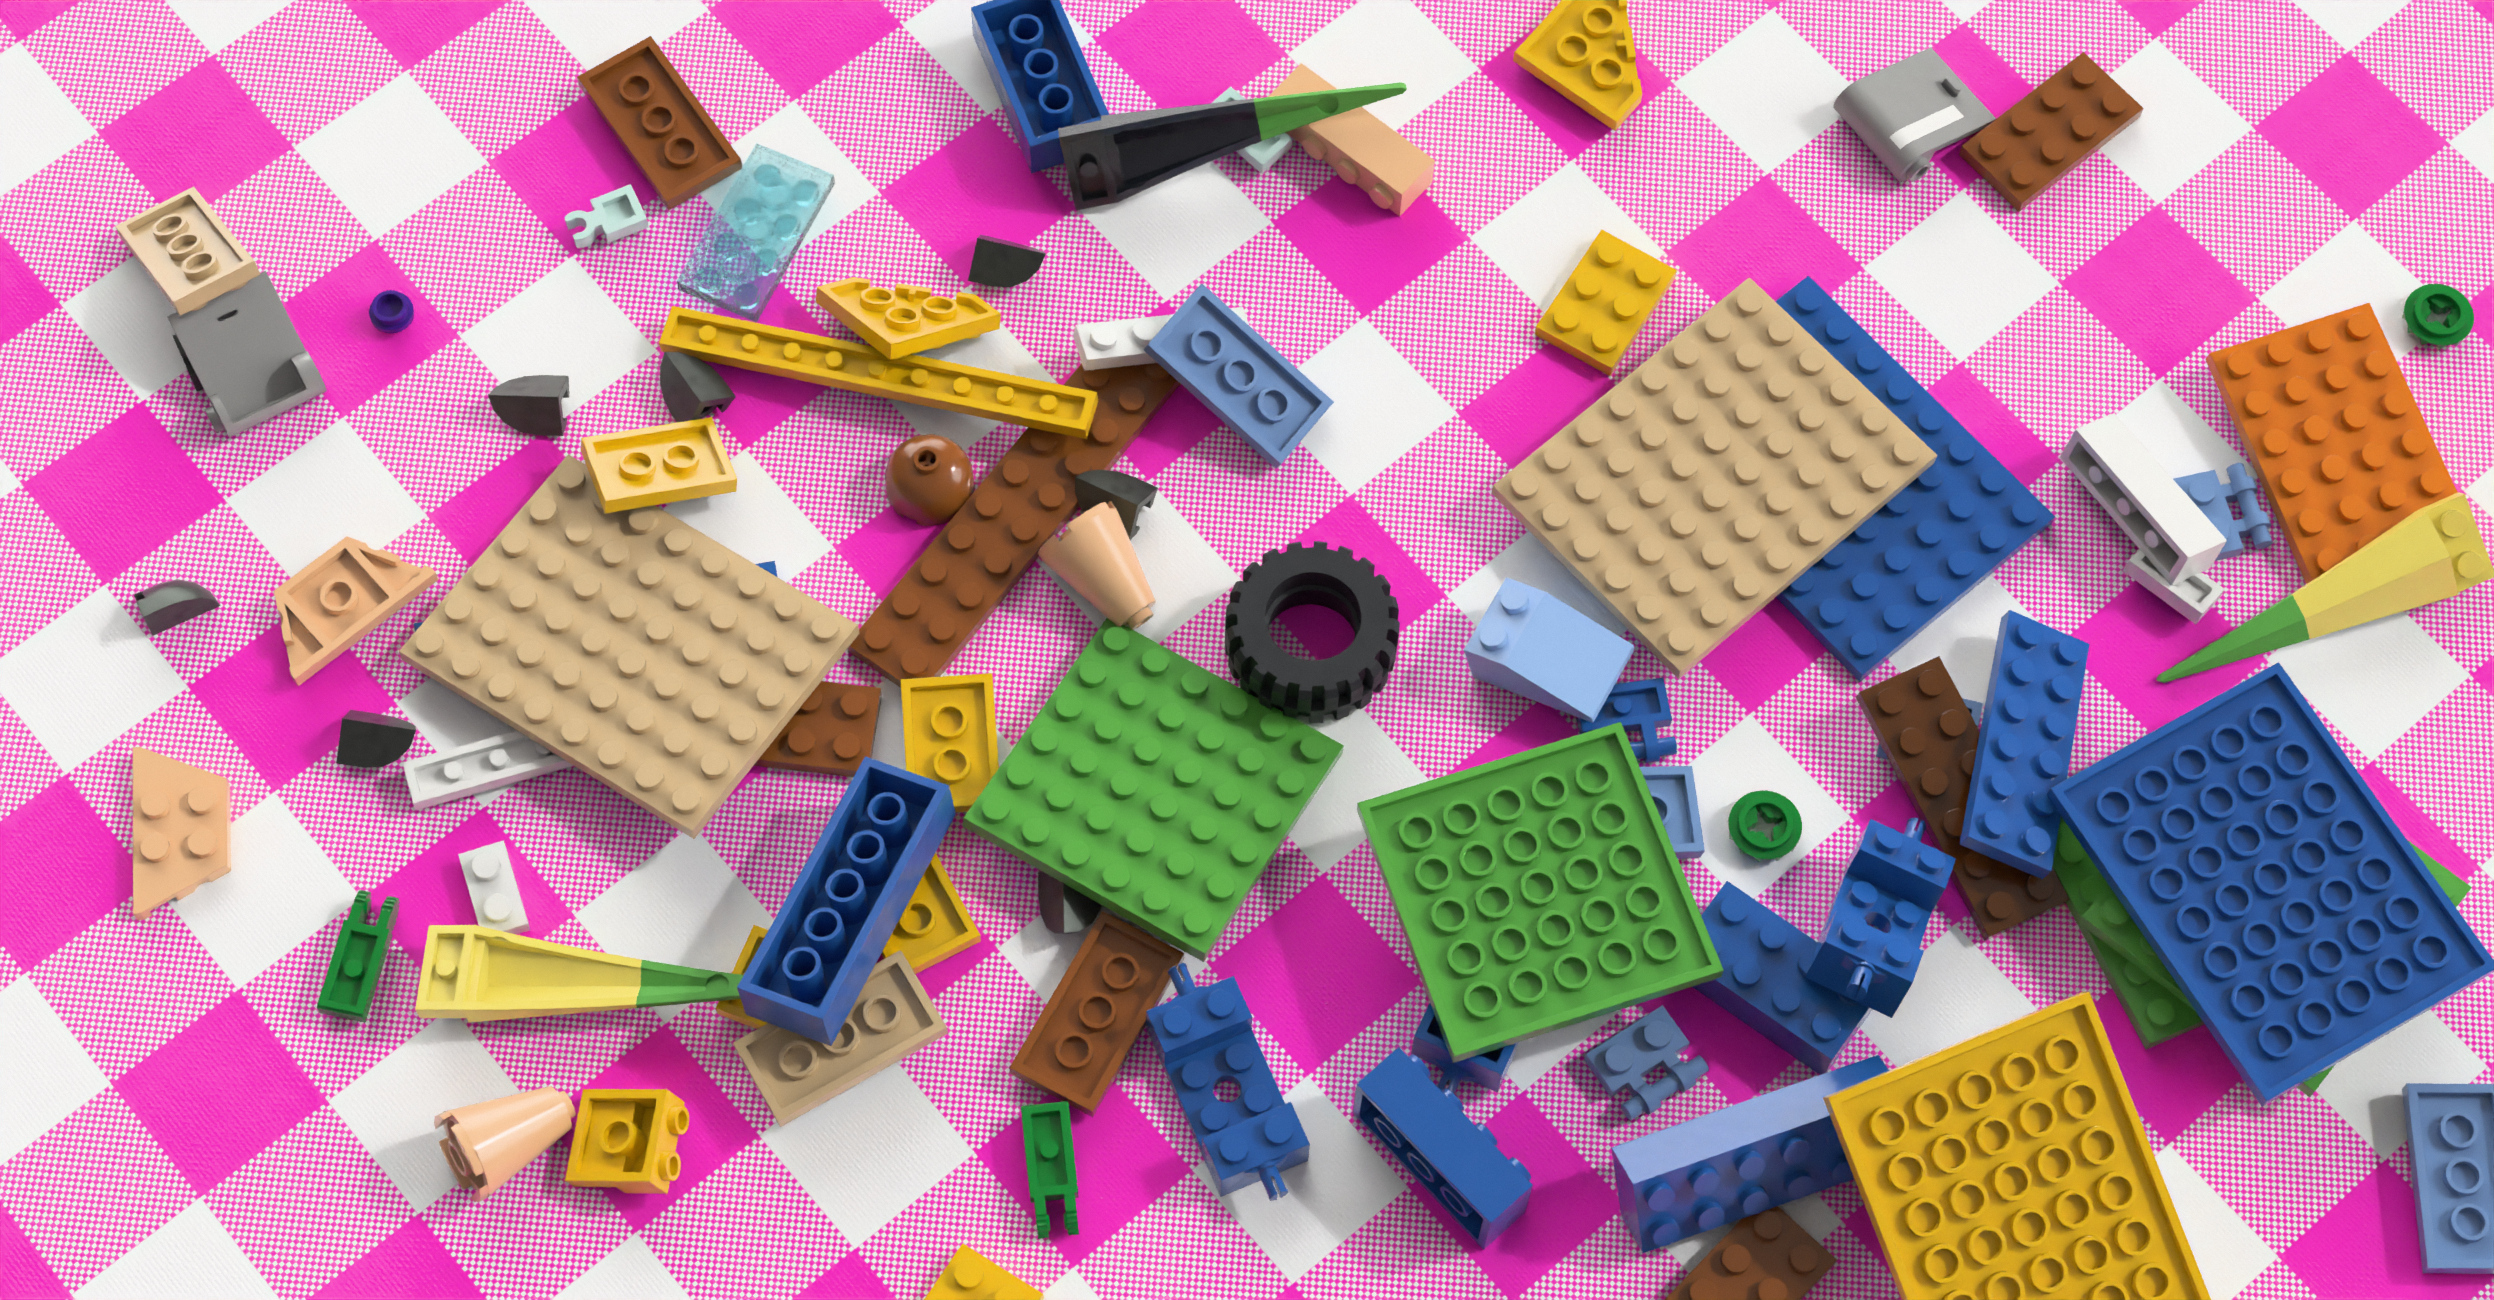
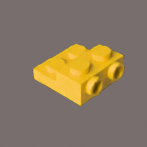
[565,1089,689,1194]

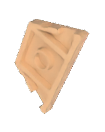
[274,536,439,686]
[133,747,231,920]

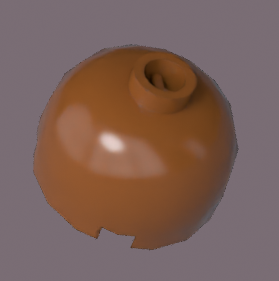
[885,434,975,526]

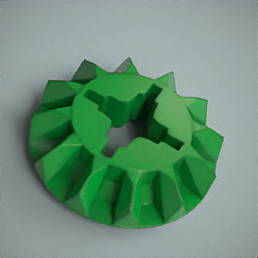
[2402,284,2474,350]
[1727,790,1802,862]

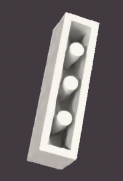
[2060,413,2227,586]

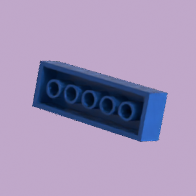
[737,756,956,1046]
[1611,1055,1889,1253]

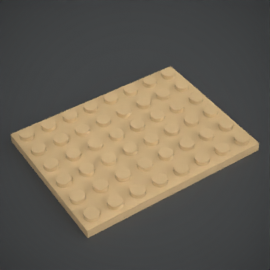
[1492,277,1937,679]
[399,454,860,839]

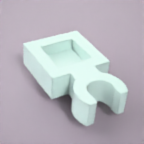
[564,184,649,248]

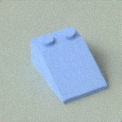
[1464,577,1635,723]

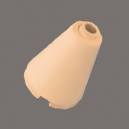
[1037,501,1156,630]
[434,1086,576,1202]

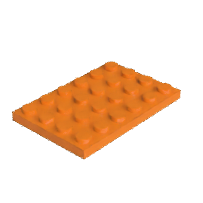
[2205,302,2458,584]

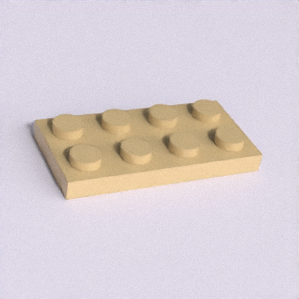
[115,186,261,316]
[733,950,948,1127]

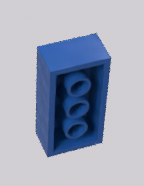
[971,0,1109,174]
[1693,881,1873,1075]
[1352,1047,1533,1250]

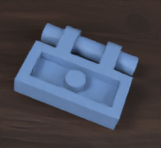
[2173,463,2273,561]
[1584,1005,1709,1121]

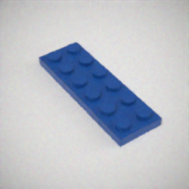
[1960,610,2090,879]

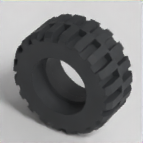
[1225,541,1400,723]

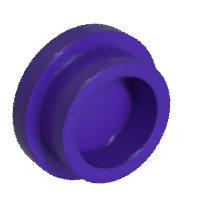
[369,290,415,333]

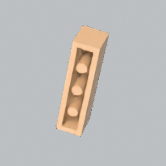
[1268,63,1435,216]

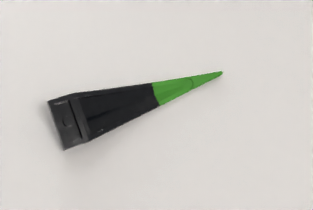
[1058,82,1407,210]

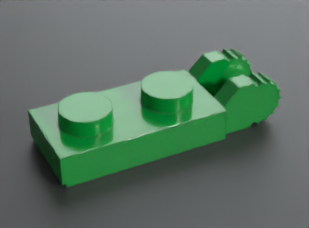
[317,890,400,1023]
[1021,1101,1079,1239]

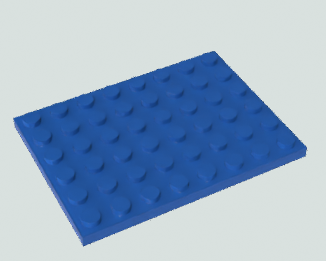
[1775,276,2055,682]
[2047,662,2494,1107]

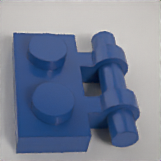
[1576,678,1677,763]

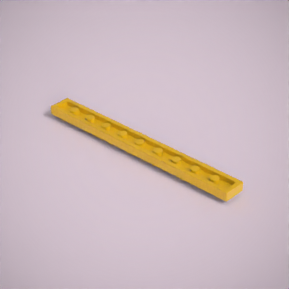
[659,306,1098,439]

